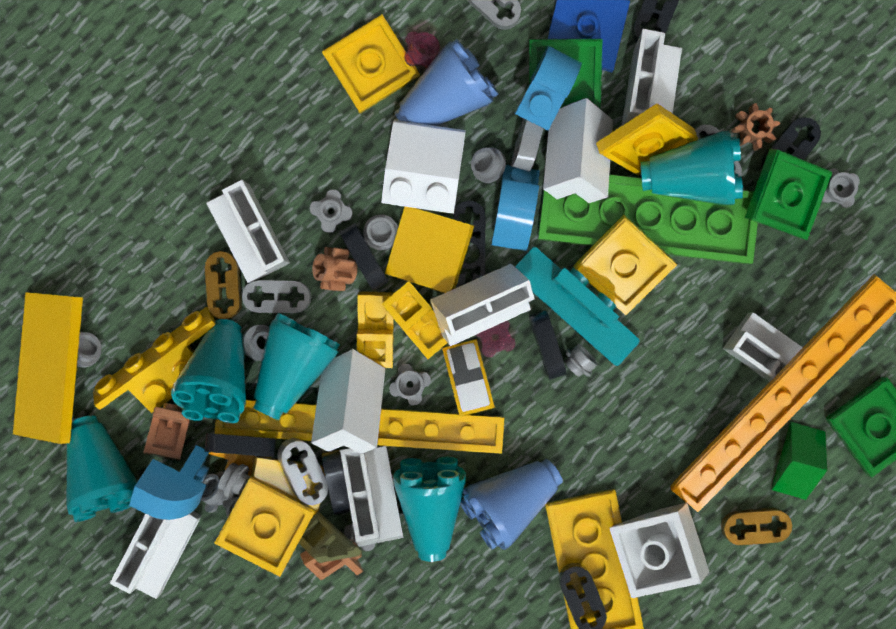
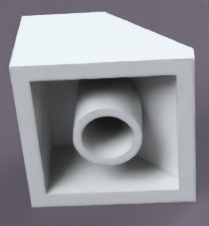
[382,120,466,214]
[609,503,709,598]

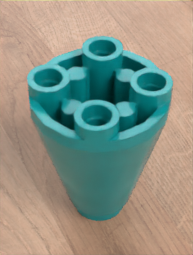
[641,131,743,205]
[253,313,340,420]
[171,319,246,423]
[66,415,138,522]
[393,457,466,562]

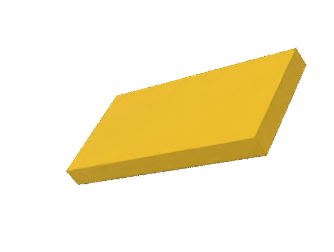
[13,292,83,444]
[545,489,644,629]

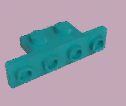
[515,247,640,366]

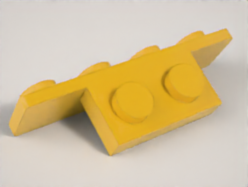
[93,307,216,413]

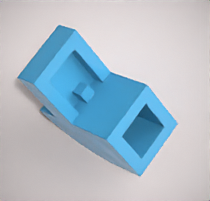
[515,46,582,130]
[491,165,540,251]
[129,445,209,520]

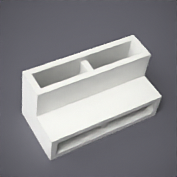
[621,29,682,126]
[543,98,613,203]
[206,180,290,283]
[430,264,535,346]
[723,312,812,403]
[311,349,385,454]
[340,446,403,547]
[110,511,202,599]

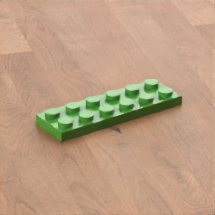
[537,175,758,265]

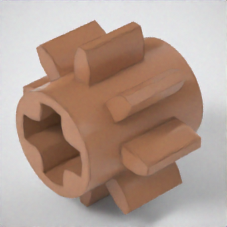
[731,103,780,151]
[312,247,357,291]

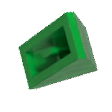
[771,421,828,500]

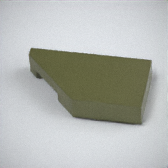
[299,511,362,563]

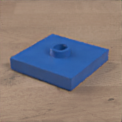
[547,0,630,72]

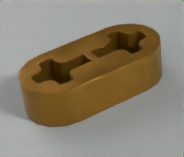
[205,251,242,319]
[721,508,792,545]

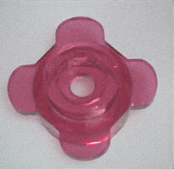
[404,32,440,68]
[476,320,516,357]

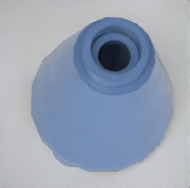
[394,39,499,126]
[460,459,563,550]

